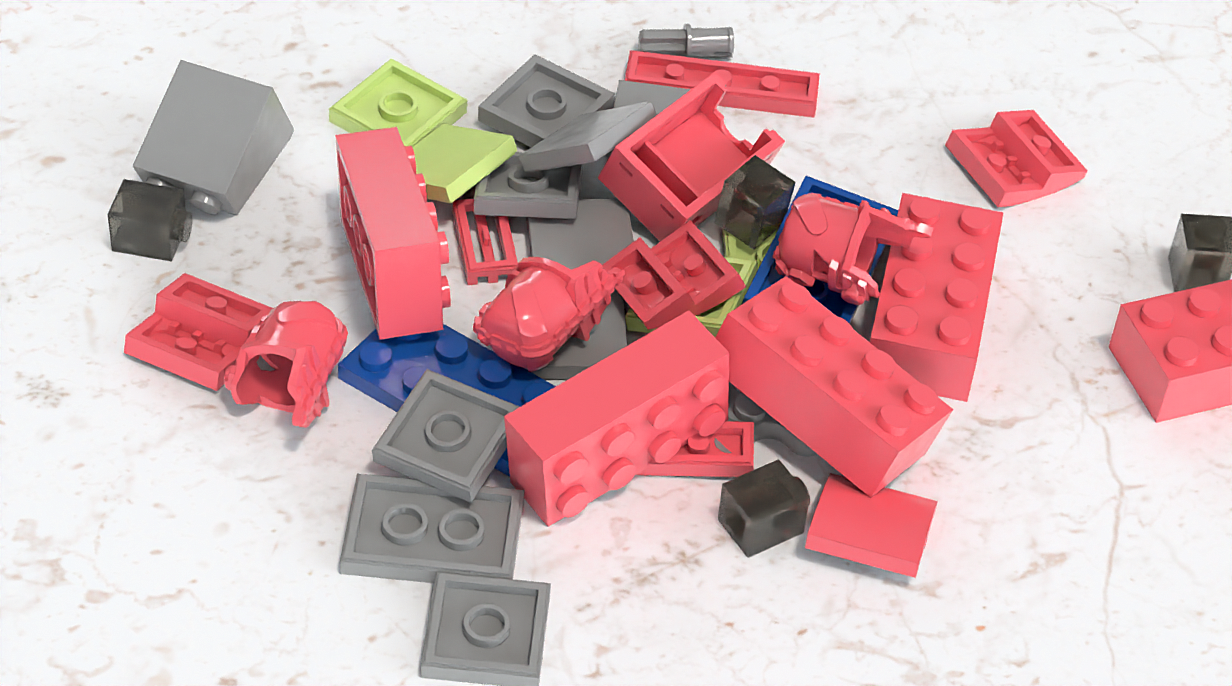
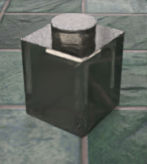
[714,155,796,250]
[107,179,193,262]
[1168,214,1232,292]
[718,459,810,558]

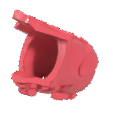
[773,193,934,305]
[473,257,625,372]
[224,301,348,428]

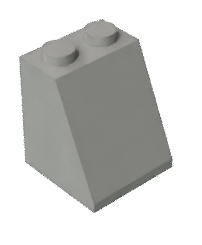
[132,60,294,215]

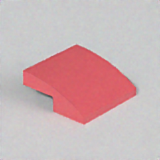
[945,110,1088,207]
[602,220,746,330]
[124,273,273,391]
[805,473,938,578]

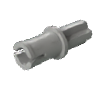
[638,24,734,58]

